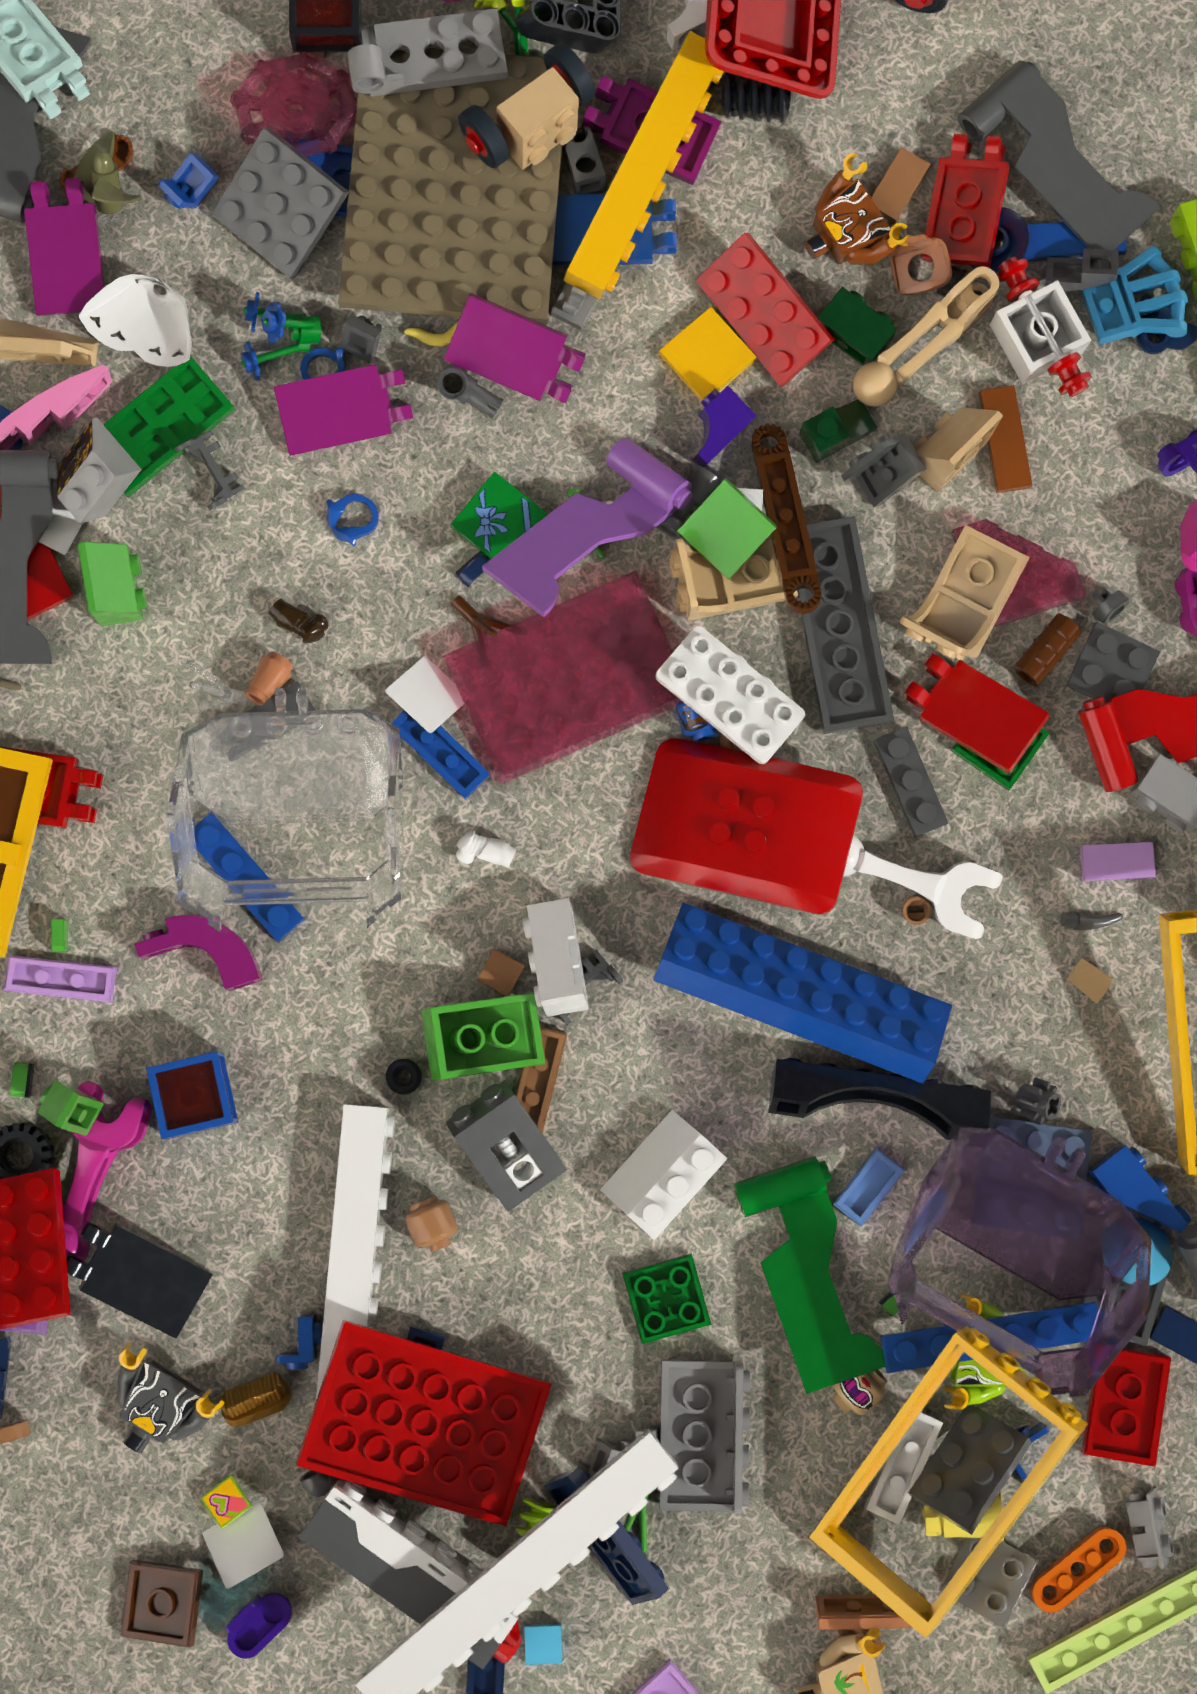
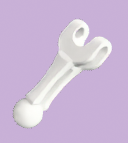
[843,835,1003,939]

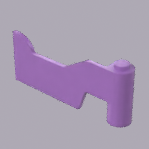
[482,438,692,617]

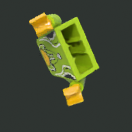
[944,1294,1039,1410]

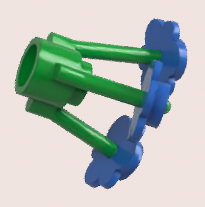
[241,292,321,381]

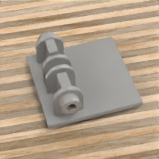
[940,1538,1038,1629]

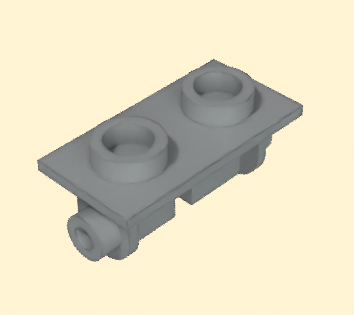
[1125,1487,1174,1569]

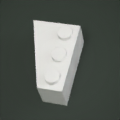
[522,898,589,1017]

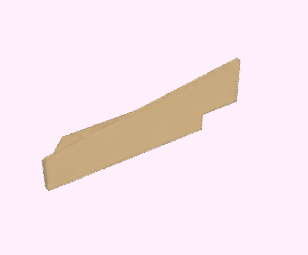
[0,318,98,367]

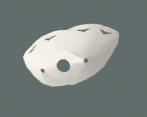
[79,274,192,367]

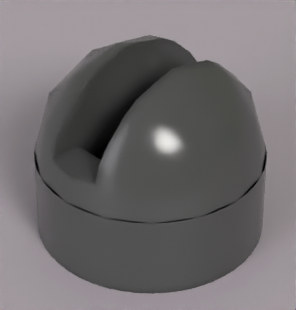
[300,1470,332,1497]

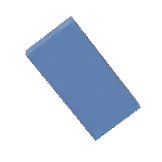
[832,1147,905,1227]

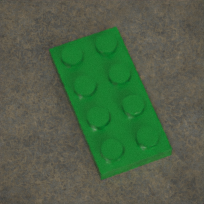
[103,356,235,498]

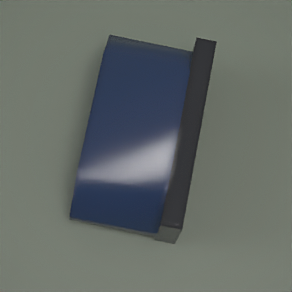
[455,551,488,588]

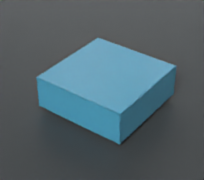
[524,1623,562,1665]

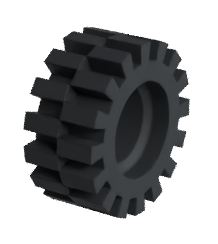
[0,1123,55,1179]

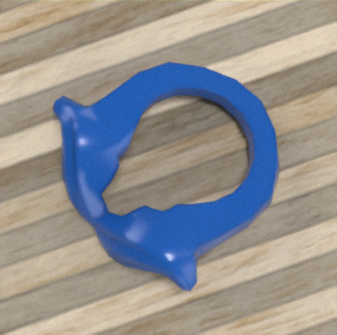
[326,493,379,546]

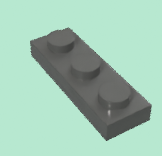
[873,726,948,838]

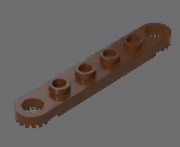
[751,424,821,614]

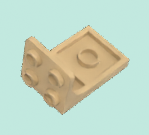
[899,525,1030,661]
[668,535,798,621]

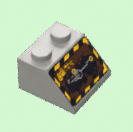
[57,417,142,524]

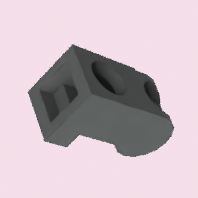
[563,126,607,194]

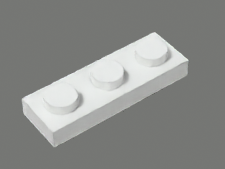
[864,1412,943,1525]

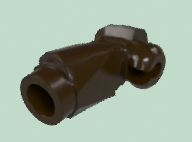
[269,598,329,643]

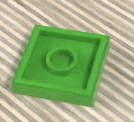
[677,478,778,579]

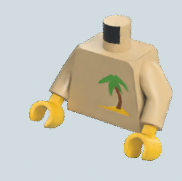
[797,1627,886,1694]

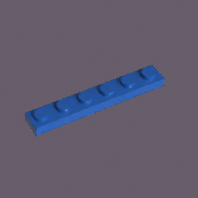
[880,1302,1103,1373]

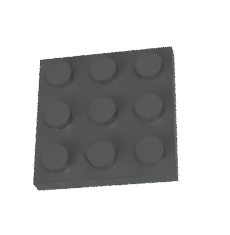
[212,127,349,278]

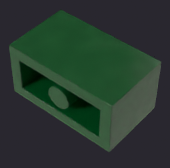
[817,287,897,366]

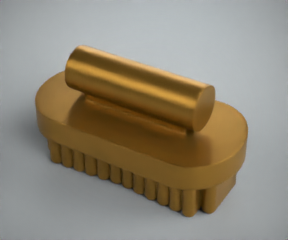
[220,1372,292,1427]

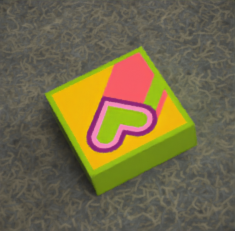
[201,1476,253,1529]

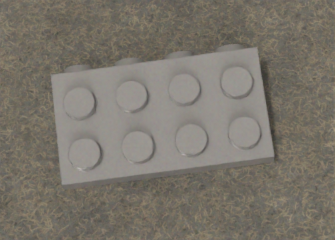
[659,1360,750,1514]

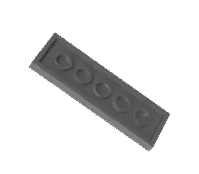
[797,516,894,734]

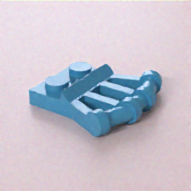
[1080,246,1188,345]

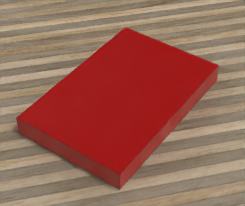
[1081,1344,1171,1467]

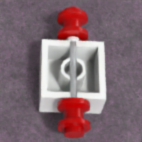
[990,256,1092,397]

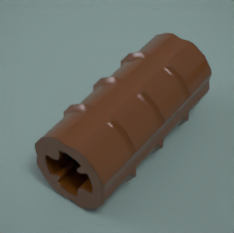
[1013,613,1082,687]

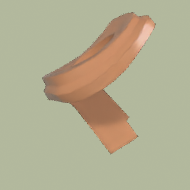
[890,234,952,295]

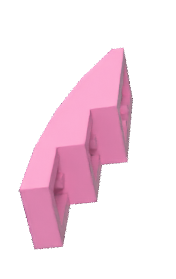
[0,365,112,450]

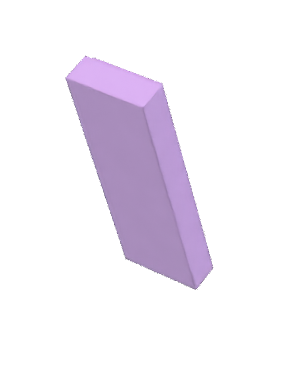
[4,955,117,1003]

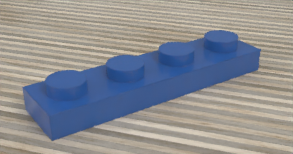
[185,812,305,943]

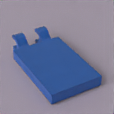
[552,194,677,265]

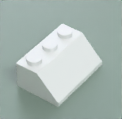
[600,1110,728,1240]

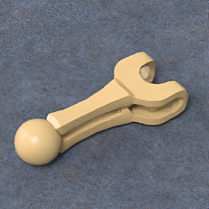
[853,266,999,407]

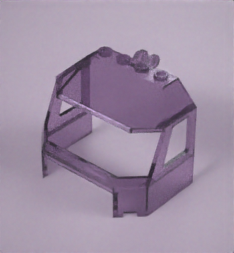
[888,1128,1151,1397]

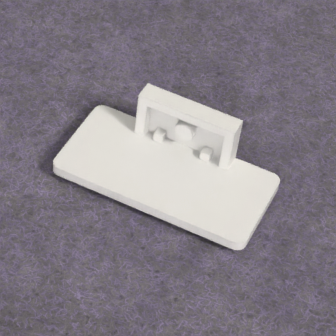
[656,626,805,764]

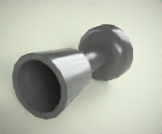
[657,464,721,539]

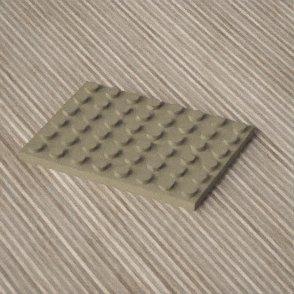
[338,48,562,325]

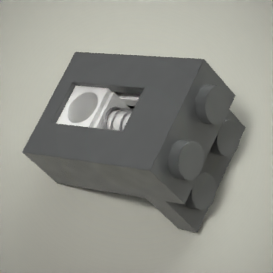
[446,1080,567,1212]

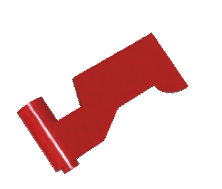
[1078,689,1197,792]

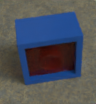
[146,1051,239,1139]

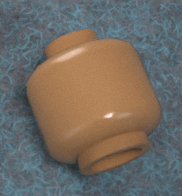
[405,1196,458,1253]

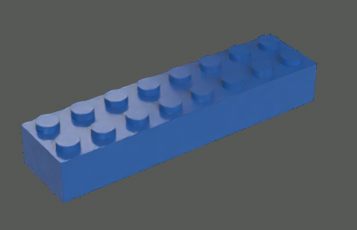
[653,902,952,1084]

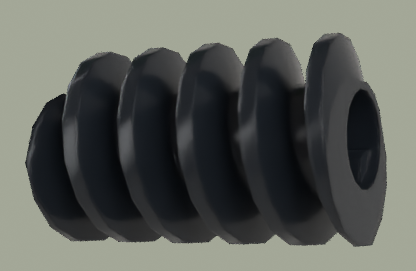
[720,72,791,124]

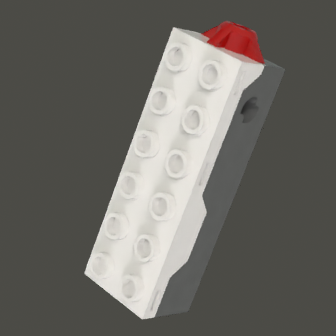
[299,1478,522,1670]

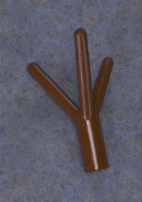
[451,595,528,667]

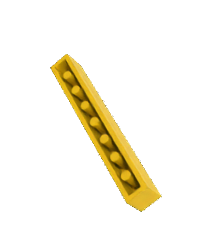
[563,31,724,300]

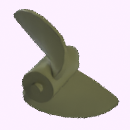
[74,131,141,214]

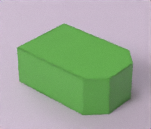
[51,919,68,953]

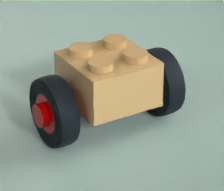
[458,43,595,170]

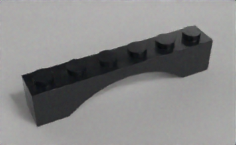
[768,1058,991,1145]

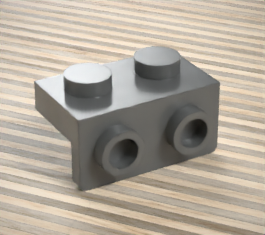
[841,433,926,507]

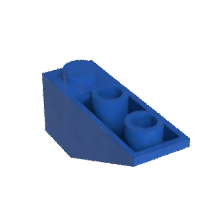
[1087,1145,1192,1233]

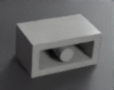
[1130,754,1197,833]

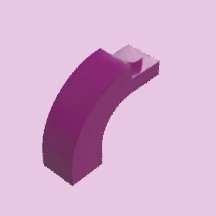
[134,915,263,991]

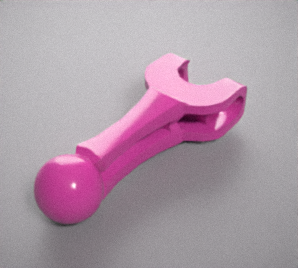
[63,1081,152,1261]

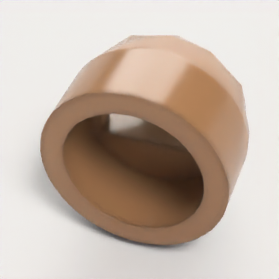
[901,895,931,925]

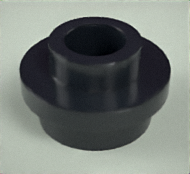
[386,1059,422,1095]

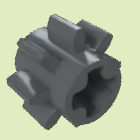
[1016,1077,1061,1125]

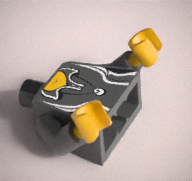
[118,1342,224,1453]

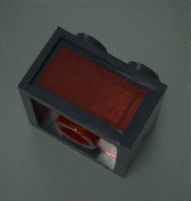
[289,0,362,52]

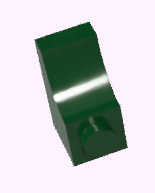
[799,399,877,463]

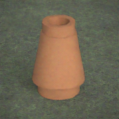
[245,651,293,706]

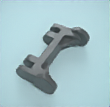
[174,430,245,510]
[559,950,623,1025]

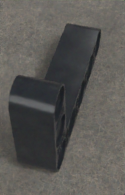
[516,0,621,53]

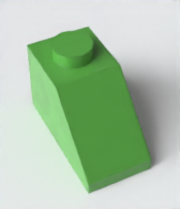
[37,1080,104,1136]

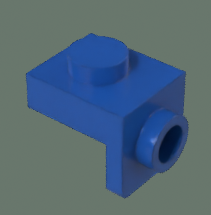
[158,152,220,209]
[277,1315,323,1370]

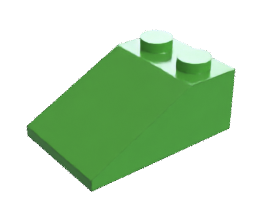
[421,993,545,1081]

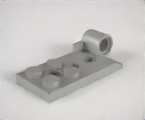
[347,8,508,97]

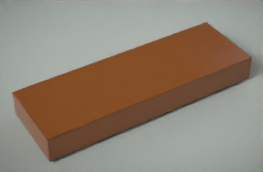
[979,385,1032,493]

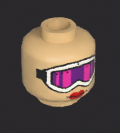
[833,1370,888,1415]

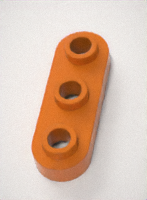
[1030,1526,1126,1613]

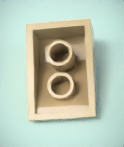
[913,407,1003,493]

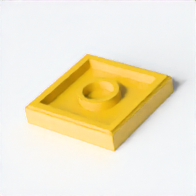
[659,307,757,402]

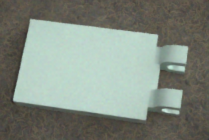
[0,0,90,120]

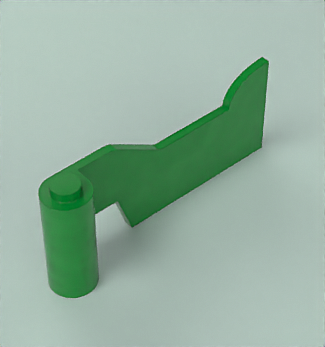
[733,1156,885,1394]

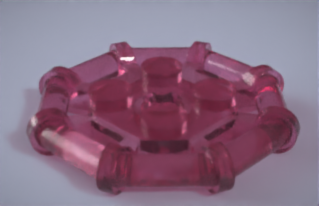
[230,52,357,156]

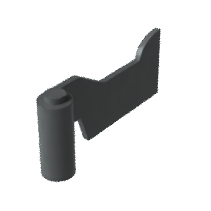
[0,27,91,224]
[0,450,59,664]

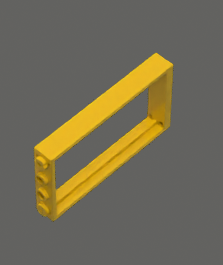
[1159,909,1197,1177]
[809,1326,1088,1639]

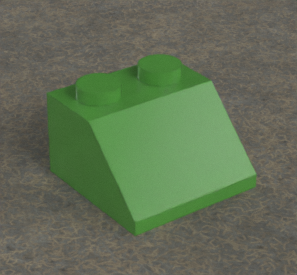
[78,542,148,627]

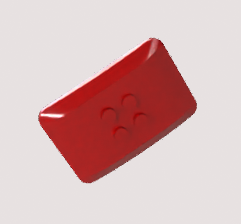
[705,0,841,99]
[630,738,863,915]

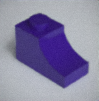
[692,386,757,467]

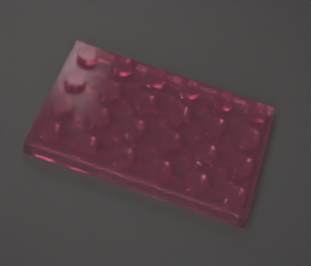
[443,571,681,785]

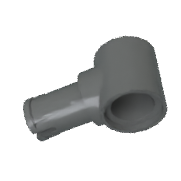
[437,364,504,419]

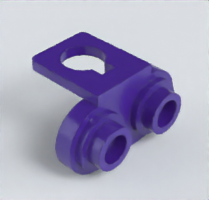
[1157,429,1197,477]
[225,1592,292,1659]

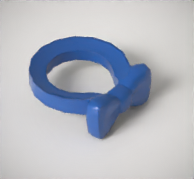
[300,347,347,380]

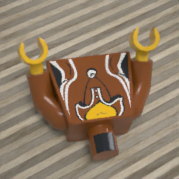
[804,153,911,265]

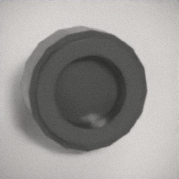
[1092,589,1129,624]

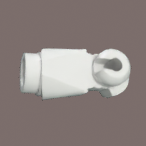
[456,830,517,868]

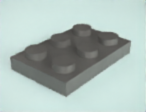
[908,1405,1032,1535]

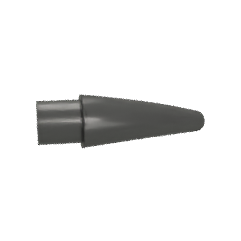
[1060,912,1123,931]

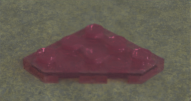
[951,519,1086,628]

